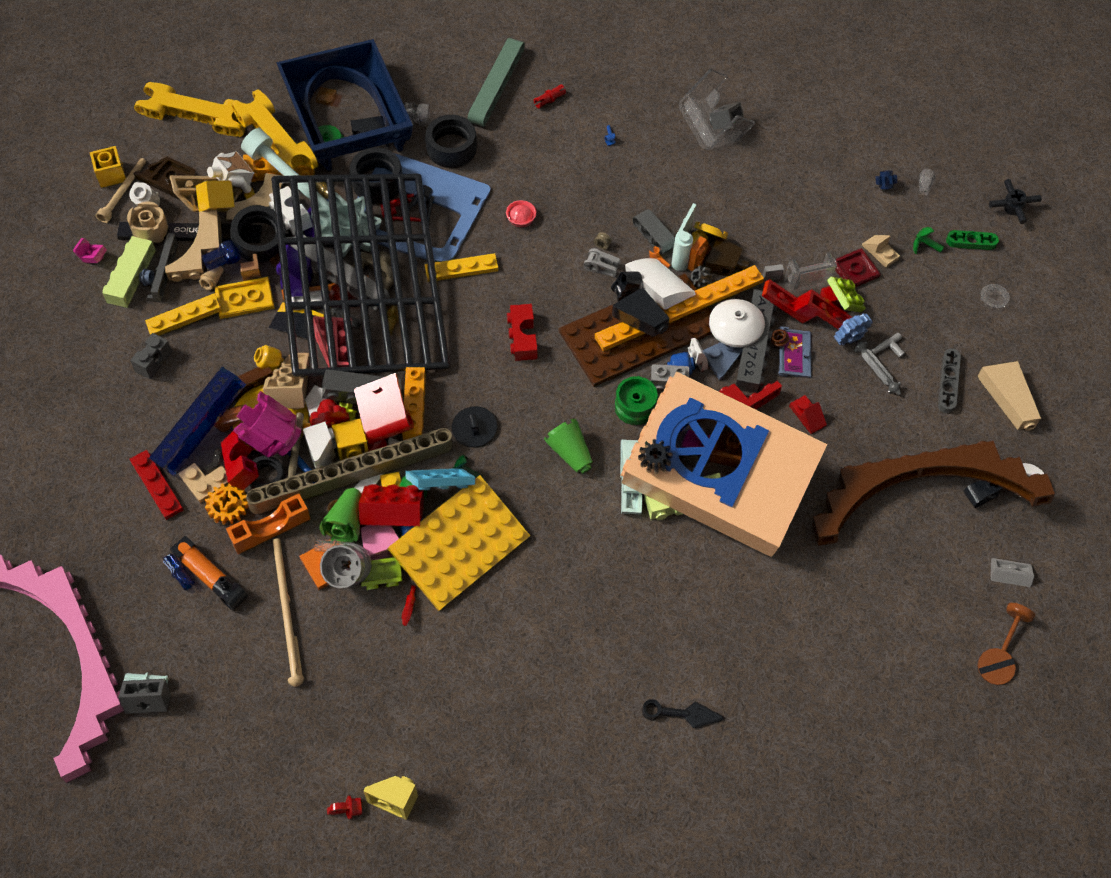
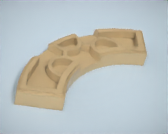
[226,173,283,221]

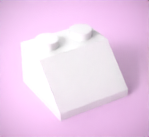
[303,422,337,469]

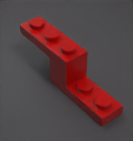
[762,279,852,330]
[697,381,782,422]

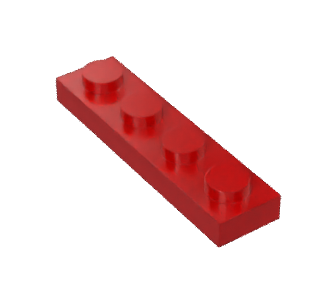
[129,450,183,520]

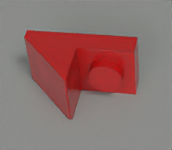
[789,395,827,434]

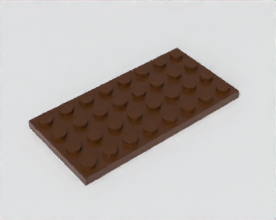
[559,273,712,387]

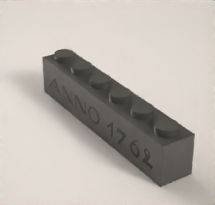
[736,289,777,393]

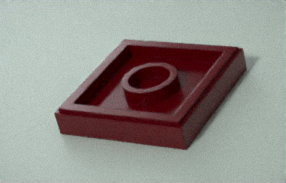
[831,248,881,287]

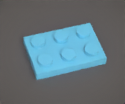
[406,468,475,490]

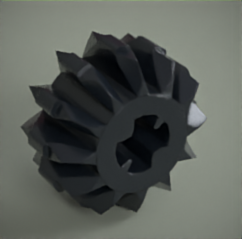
[638,439,673,474]

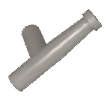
[870,333,905,358]

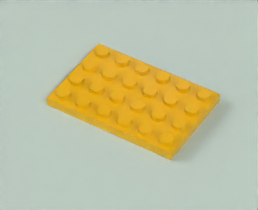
[387,475,530,611]

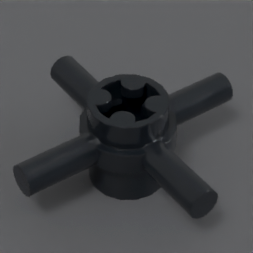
[989,179,1042,224]

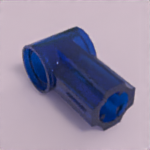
[201,240,241,271]

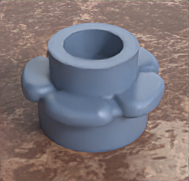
[139,269,154,286]

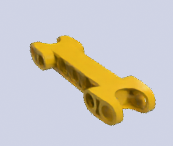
[134,82,245,137]
[231,89,318,171]

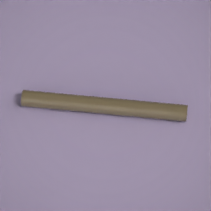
[287,412,304,478]

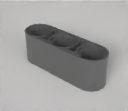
[632,209,675,255]

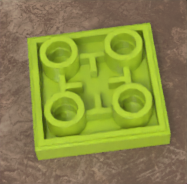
[827,276,866,312]

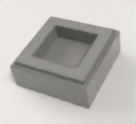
[763,264,784,281]

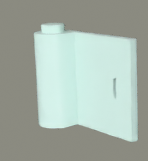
[671,203,696,271]

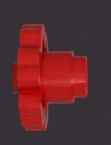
[309,399,350,431]

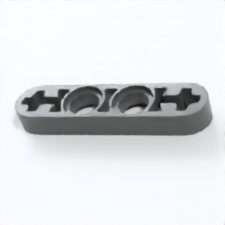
[938,348,961,413]

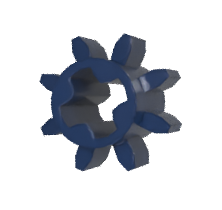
[875,170,898,189]

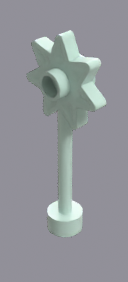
[241,128,381,258]

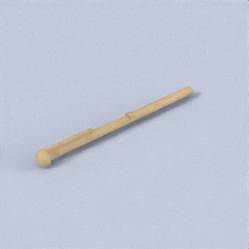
[273,538,304,687]

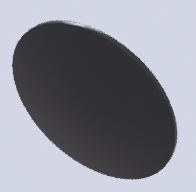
[452,406,497,447]

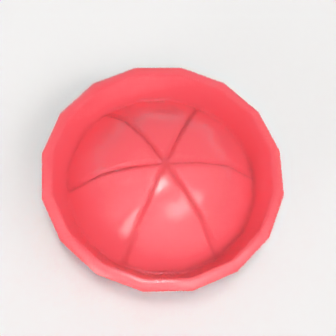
[506,200,537,228]

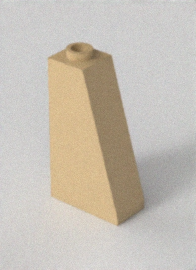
[978,361,1041,431]

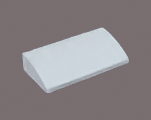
[625,258,696,310]

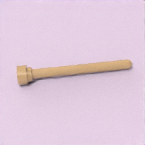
[96,158,146,223]

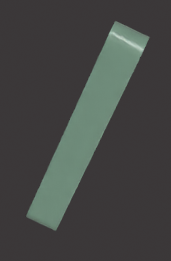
[467,38,525,127]

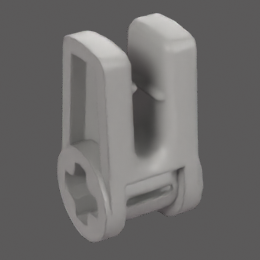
[583,248,621,277]

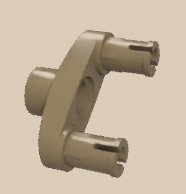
[352,251,394,291]

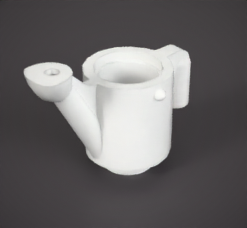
[130,181,160,206]

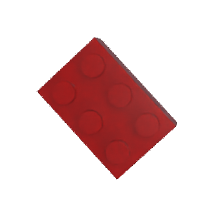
[359,484,424,526]

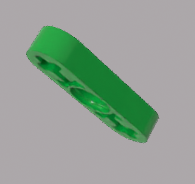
[946,230,999,250]

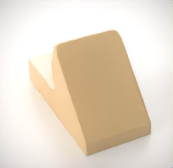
[862,235,900,268]

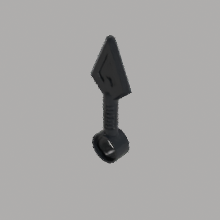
[642,699,724,729]

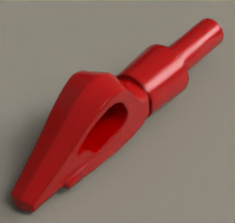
[401,585,416,626]

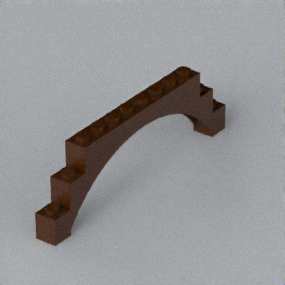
[812,441,1055,546]

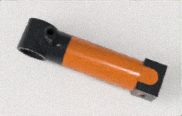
[170,535,248,611]

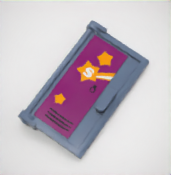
[779,326,811,378]

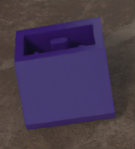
[276,245,313,296]

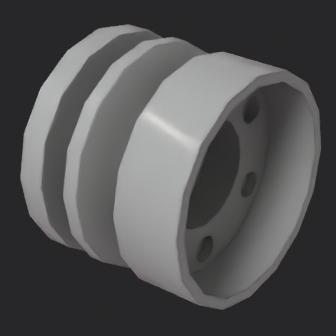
[320,543,372,588]

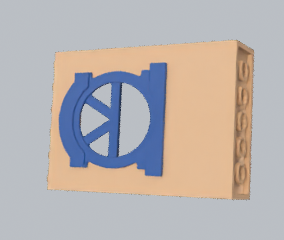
[621,371,827,557]

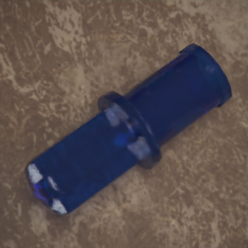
[163,554,195,591]

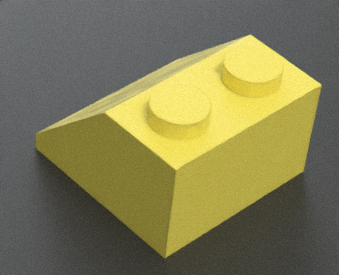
[364,776,418,820]

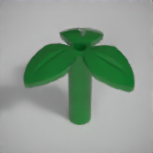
[913,227,944,254]

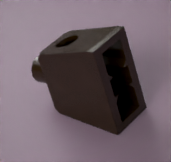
[705,237,750,276]

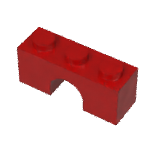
[507,304,537,361]
[221,431,259,490]

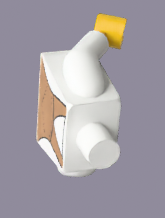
[207,152,255,199]

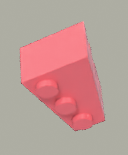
[313,316,352,368]

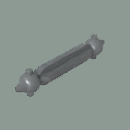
[854,340,901,395]

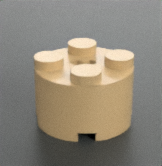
[127,202,168,243]

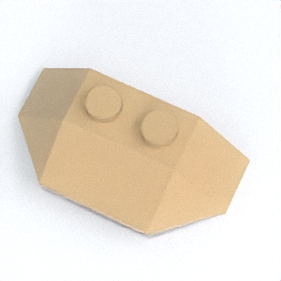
[170,175,242,212]

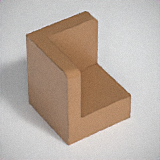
[240,254,262,281]

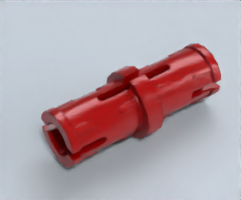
[533,84,566,108]

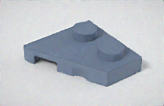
[703,342,743,381]

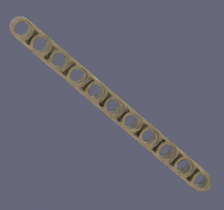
[246,428,452,514]

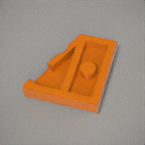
[687,236,712,271]

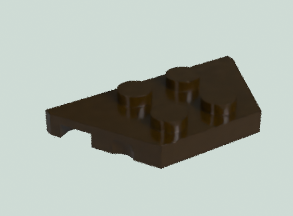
[133,156,197,199]

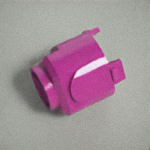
[233,391,301,457]

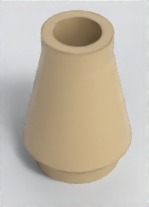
[199,265,224,290]

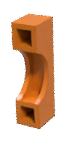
[226,493,310,554]

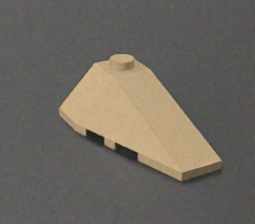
[263,353,309,410]

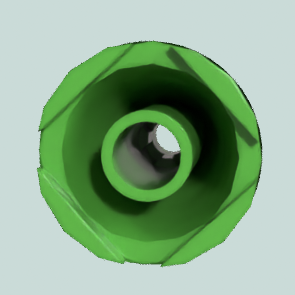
[544,418,593,474]
[320,488,362,544]

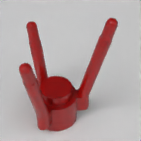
[380,194,421,222]

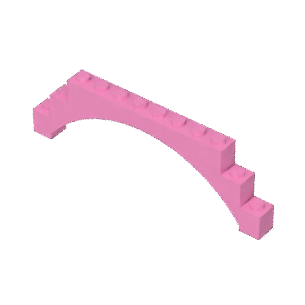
[0,555,124,783]

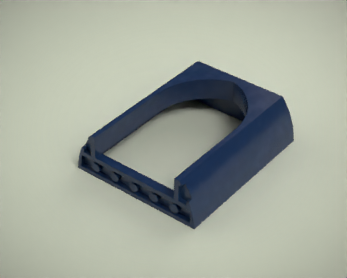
[276,39,413,171]

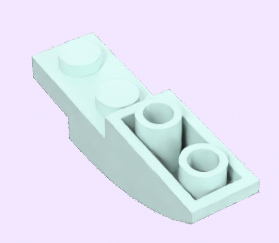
[620,440,642,515]

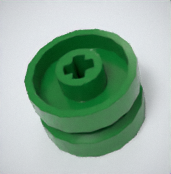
[615,376,658,425]

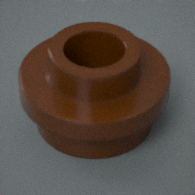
[771,329,789,347]

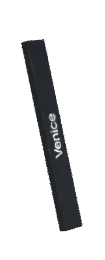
[117,222,262,243]

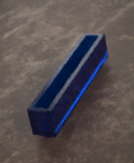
[149,367,246,476]

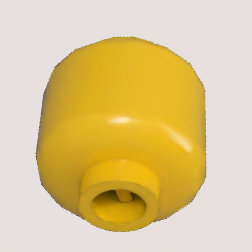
[254,345,284,372]

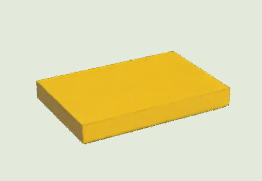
[214,277,275,319]

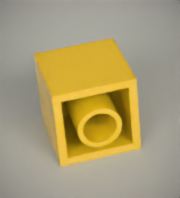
[90,146,126,188]
[196,180,235,212]
[332,419,368,461]

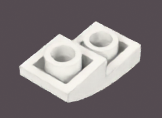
[688,338,708,371]

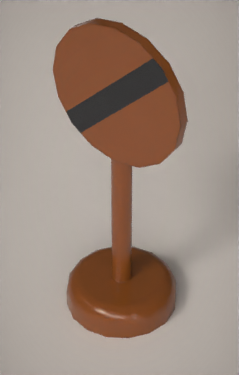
[978,603,1036,685]

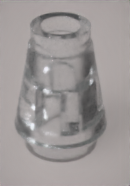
[918,169,936,196]

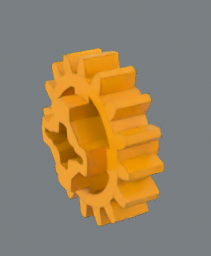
[205,483,249,525]

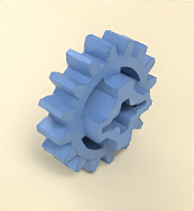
[834,313,873,345]

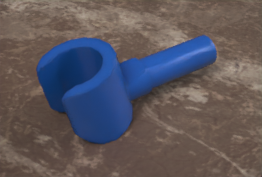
[605,125,615,146]

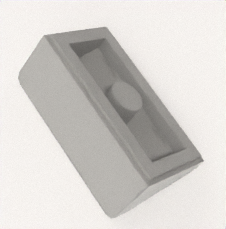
[991,558,1034,587]

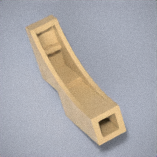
[165,210,223,282]

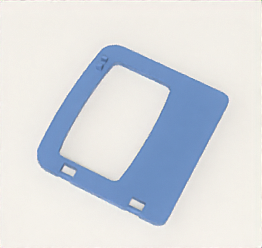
[358,153,490,262]

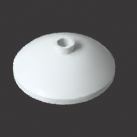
[709,299,765,347]

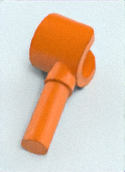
[649,246,671,268]

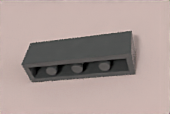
[322,369,401,404]

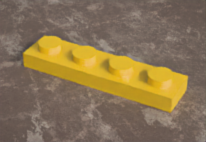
[425,253,498,282]
[145,293,222,336]

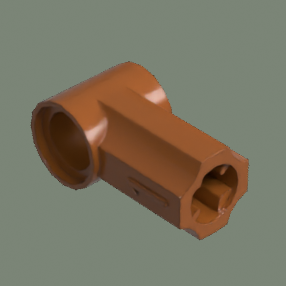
[207,405,244,432]

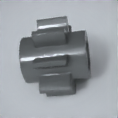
[691,266,713,288]

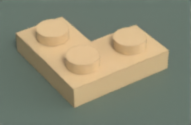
[178,463,229,503]

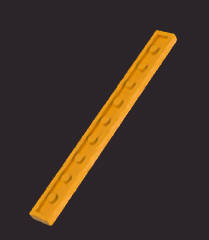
[595,265,764,351]

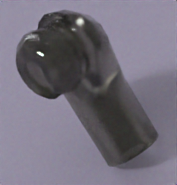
[204,448,225,474]

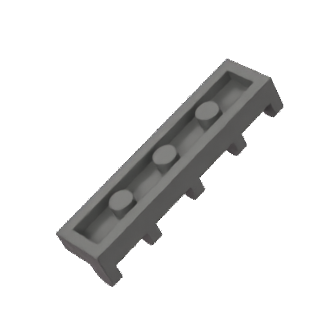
[147,233,178,302]

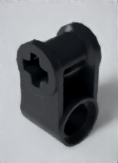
[611,271,642,301]
[963,480,1003,508]

